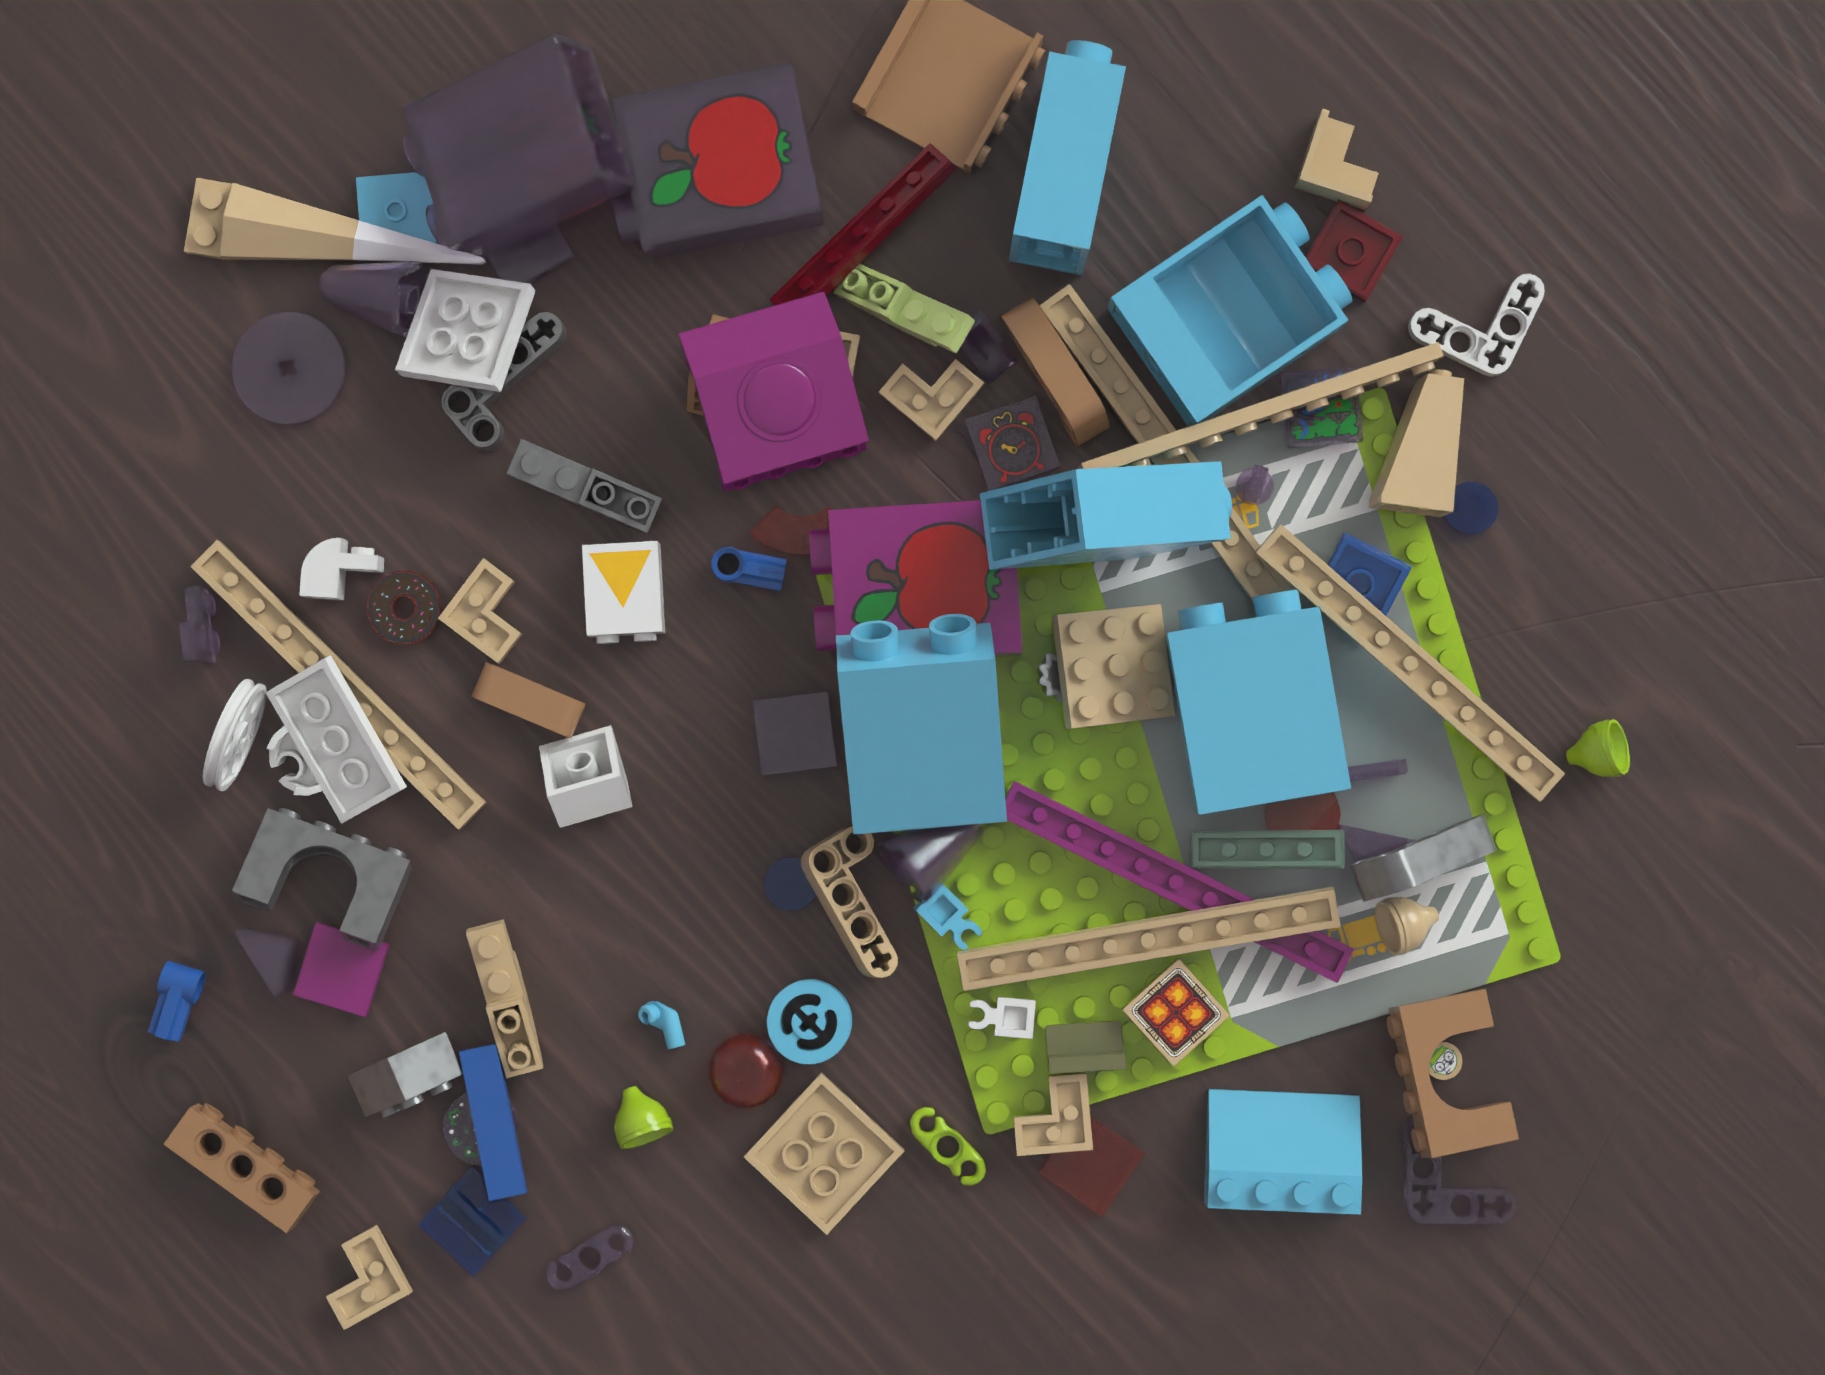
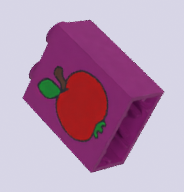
[809,500,1022,657]

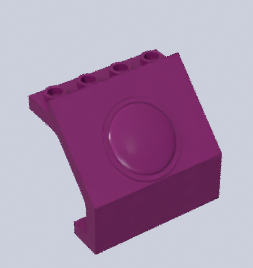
[679,292,869,492]

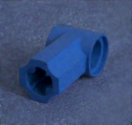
[711,547,787,592]
[148,960,206,1042]

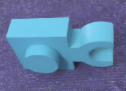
[914,881,982,950]

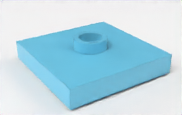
[356,171,438,244]

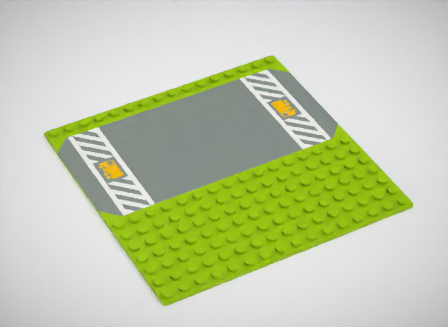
[816,388,1561,1134]

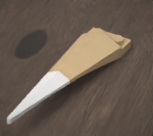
[184,178,486,265]

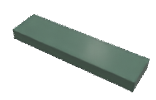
[1192,830,1345,869]

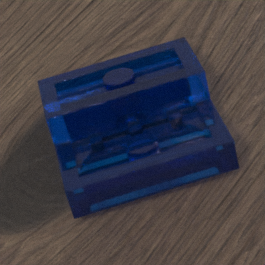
[418,1167,527,1277]

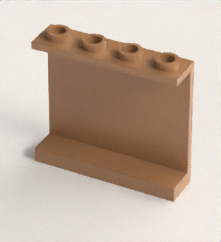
[852,0,1046,174]

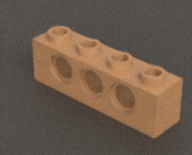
[164,1103,320,1233]

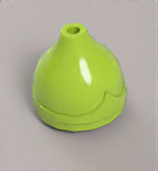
[1566,719,1630,777]
[614,1086,673,1149]

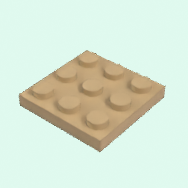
[1052,604,1175,729]
[744,1072,904,1235]

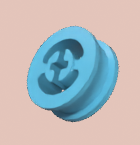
[767,979,852,1064]

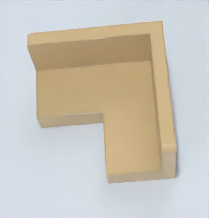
[1294,108,1379,211]

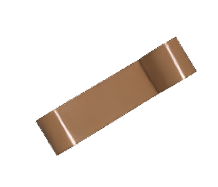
[1000,297,1110,447]

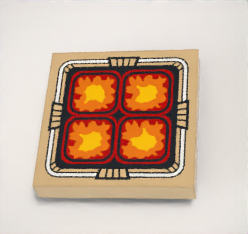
[1122,958,1230,1066]

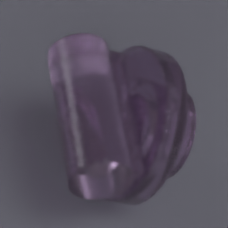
[1236,464,1274,505]

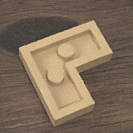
[878,359,984,442]
[438,558,522,664]
[1014,1072,1093,1156]
[326,1225,413,1330]

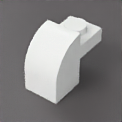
[299,538,384,601]

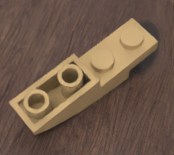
[466,919,544,1078]

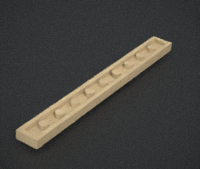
[1039,284,1291,603]
[1078,342,1444,469]
[1254,524,1565,802]
[190,540,487,830]
[957,887,1341,991]

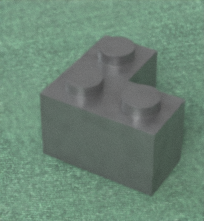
[348,1032,463,1118]

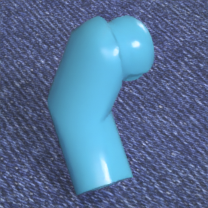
[638,1001,686,1049]

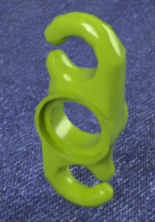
[910,1107,986,1186]

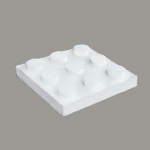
[395,269,536,392]

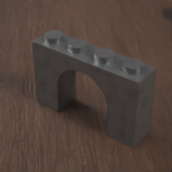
[232,808,412,952]

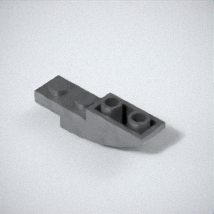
[506,439,662,533]

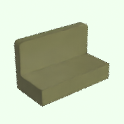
[1045,1021,1126,1074]

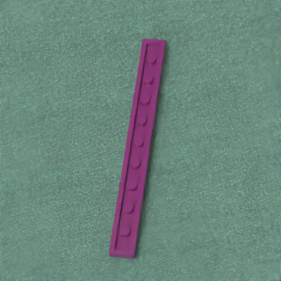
[1005,781,1354,983]

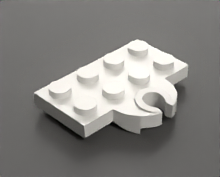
[265,655,407,824]

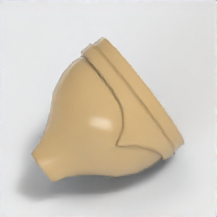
[1375,897,1439,956]

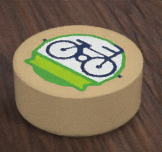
[1429,1041,1462,1080]

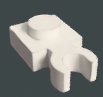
[968,997,1036,1039]

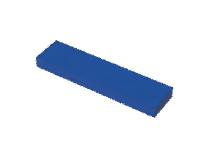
[459,1043,528,1201]

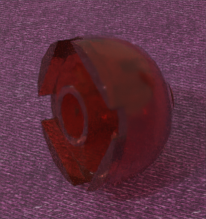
[709,1033,784,1108]

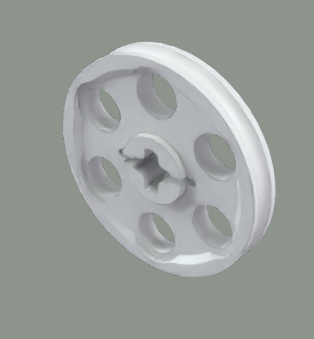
[203,679,267,791]

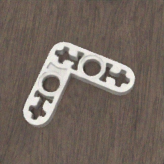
[1408,274,1545,377]

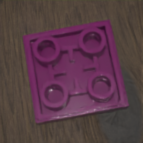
[293,922,390,1017]

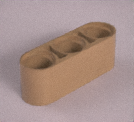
[471,662,586,738]

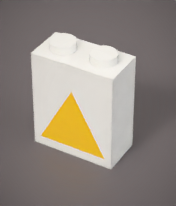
[582,541,665,644]

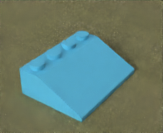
[1204,1089,1362,1215]

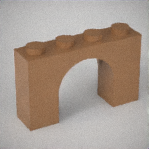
[1387,989,1519,1158]

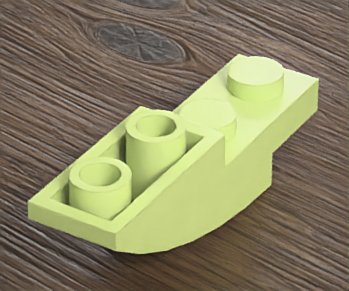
[834,264,975,354]

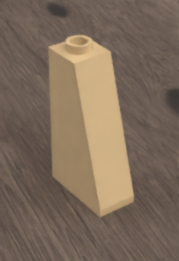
[1368,369,1464,518]

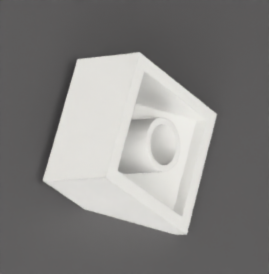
[539,725,633,828]

